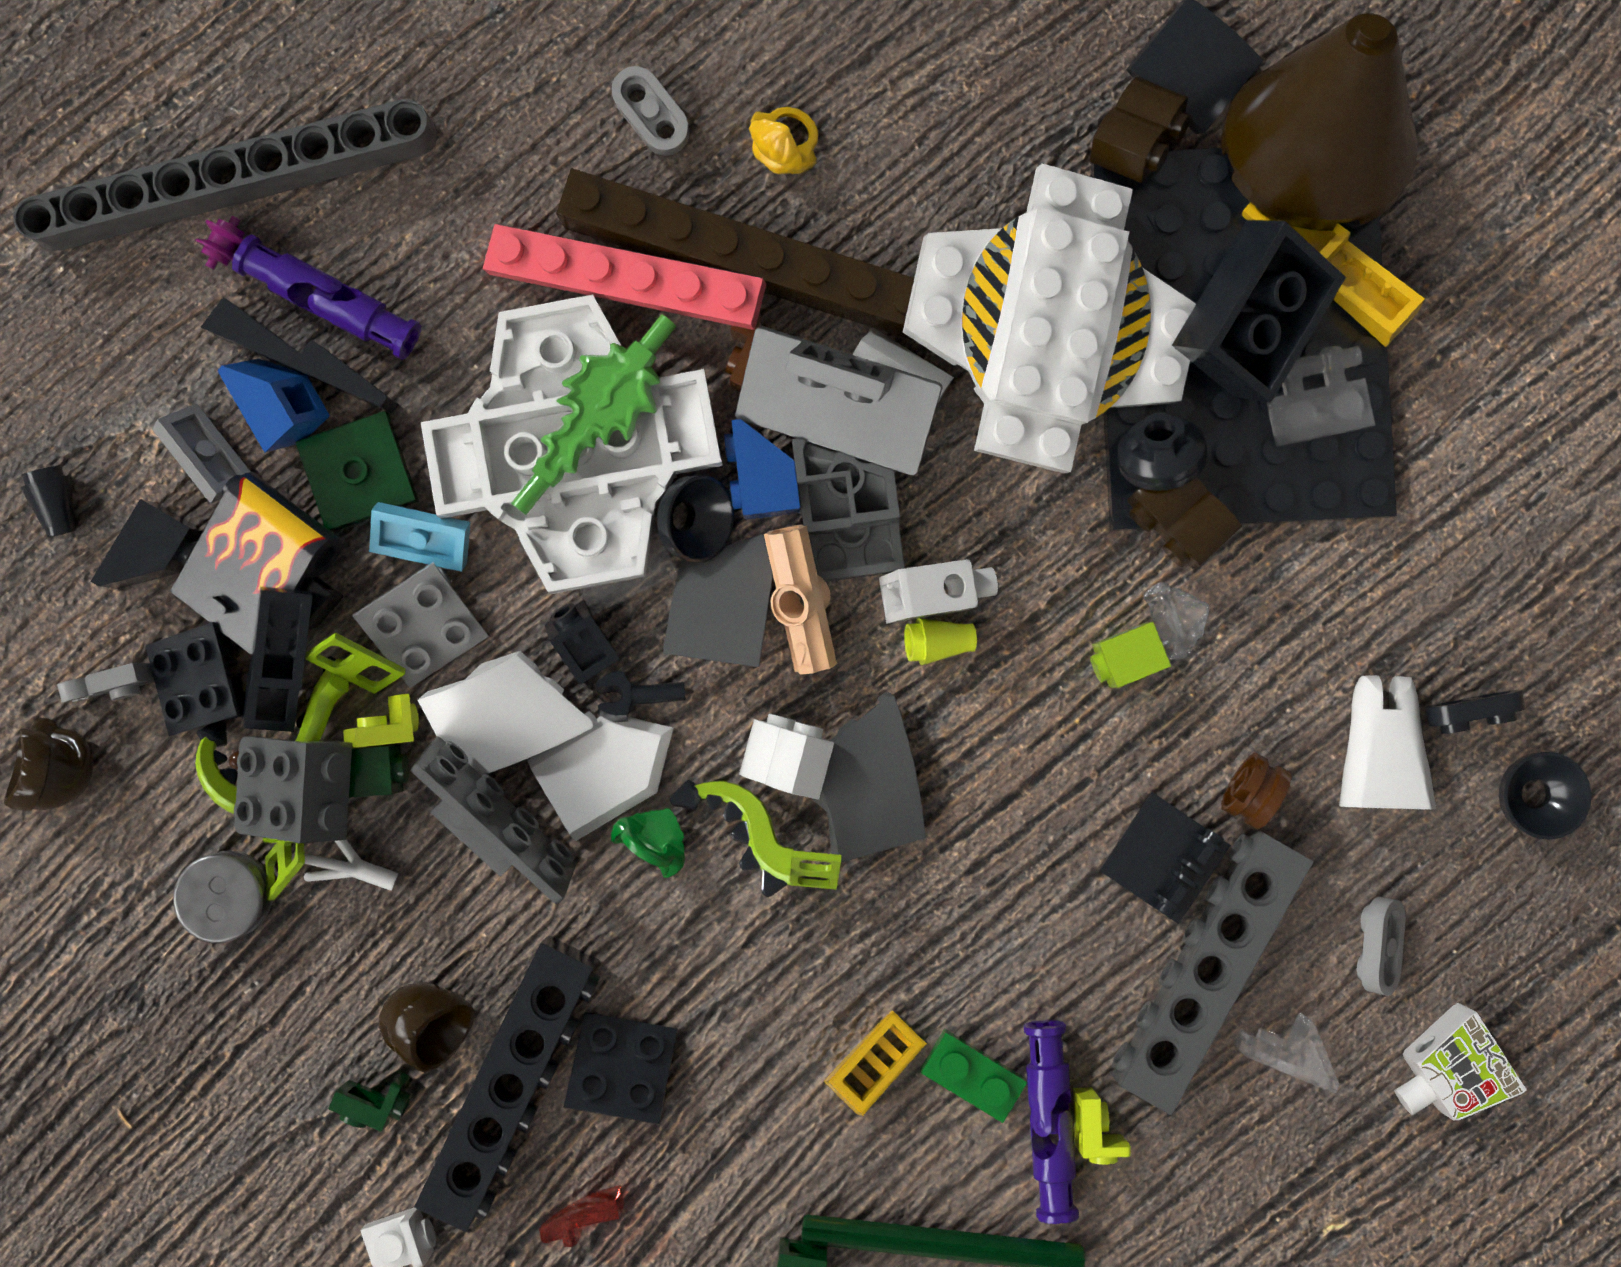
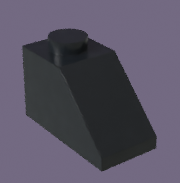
[91,499,204,589]

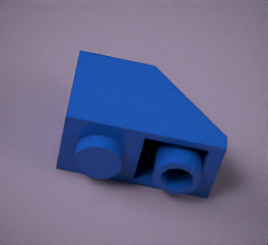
[217,358,330,453]
[724,419,801,520]

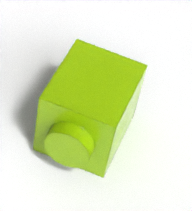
[1090,622,1171,688]

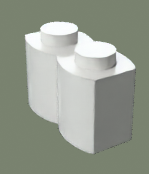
[739,713,834,800]

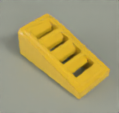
[824,1010,927,1116]

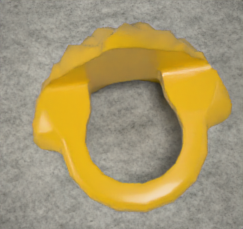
[749,107,818,174]

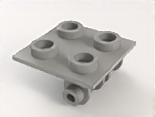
[353,562,489,688]

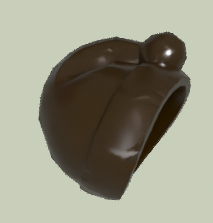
[4,718,93,811]
[379,982,475,1073]

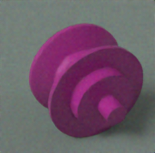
[195,215,245,270]

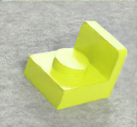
[343,694,419,748]
[1073,1087,1131,1165]

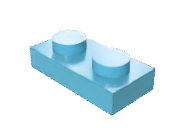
[369,502,471,572]

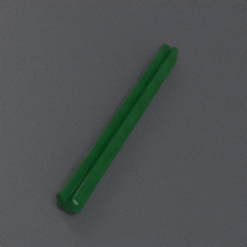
[801,1214,1086,1267]

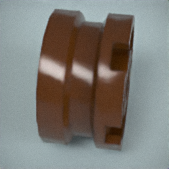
[1221,753,1292,830]

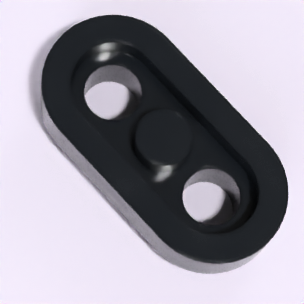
[1425,690,1526,734]

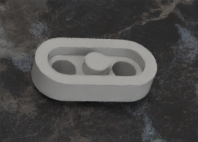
[612,66,689,156]
[1357,897,1406,996]

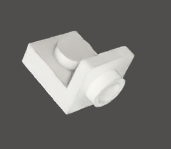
[360,1208,436,1267]

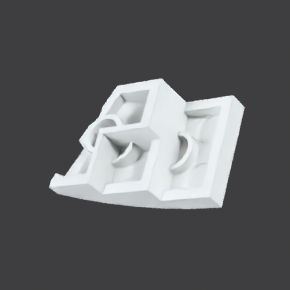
[418,651,598,776]

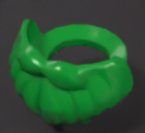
[611,808,685,878]

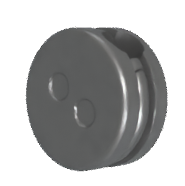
[173,850,273,943]

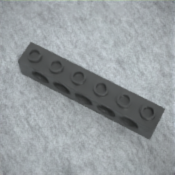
[1112,828,1314,1115]

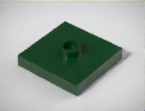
[295,411,419,532]

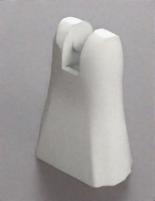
[1339,675,1436,810]

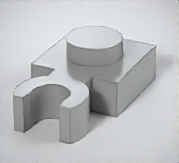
[57,663,155,703]

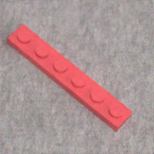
[482,224,767,330]

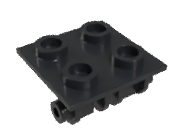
[145,622,245,736]
[1099,792,1231,924]
[564,1012,678,1125]

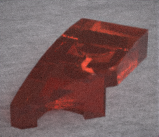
[539,1185,625,1247]

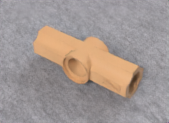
[764,524,837,675]

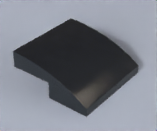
[1126,0,1263,134]

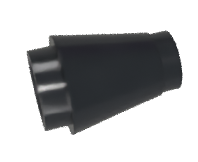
[20,465,77,538]

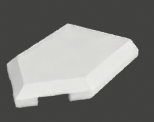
[528,716,674,841]

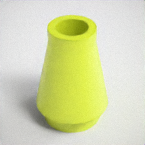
[904,618,977,665]

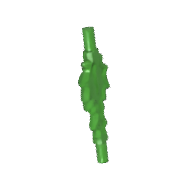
[511,314,676,515]

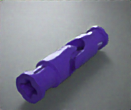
[232,234,422,360]
[1024,1020,1079,1224]

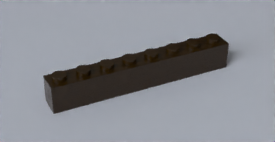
[556,168,917,342]

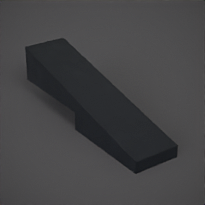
[201,297,399,413]

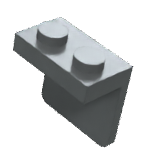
[234,736,352,843]

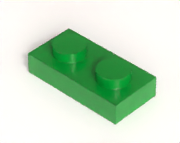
[920,1028,1027,1123]

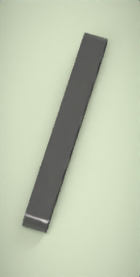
[13,99,438,251]

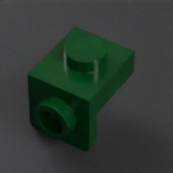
[328,1073,412,1132]

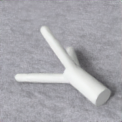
[304,840,399,891]

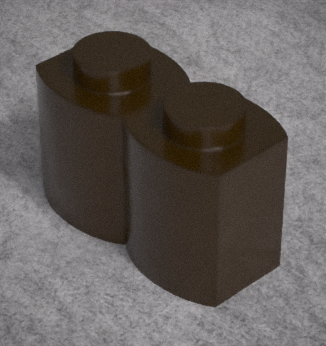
[1090,77,1191,183]
[1127,477,1242,569]

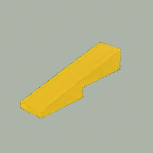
[1242,202,1425,347]

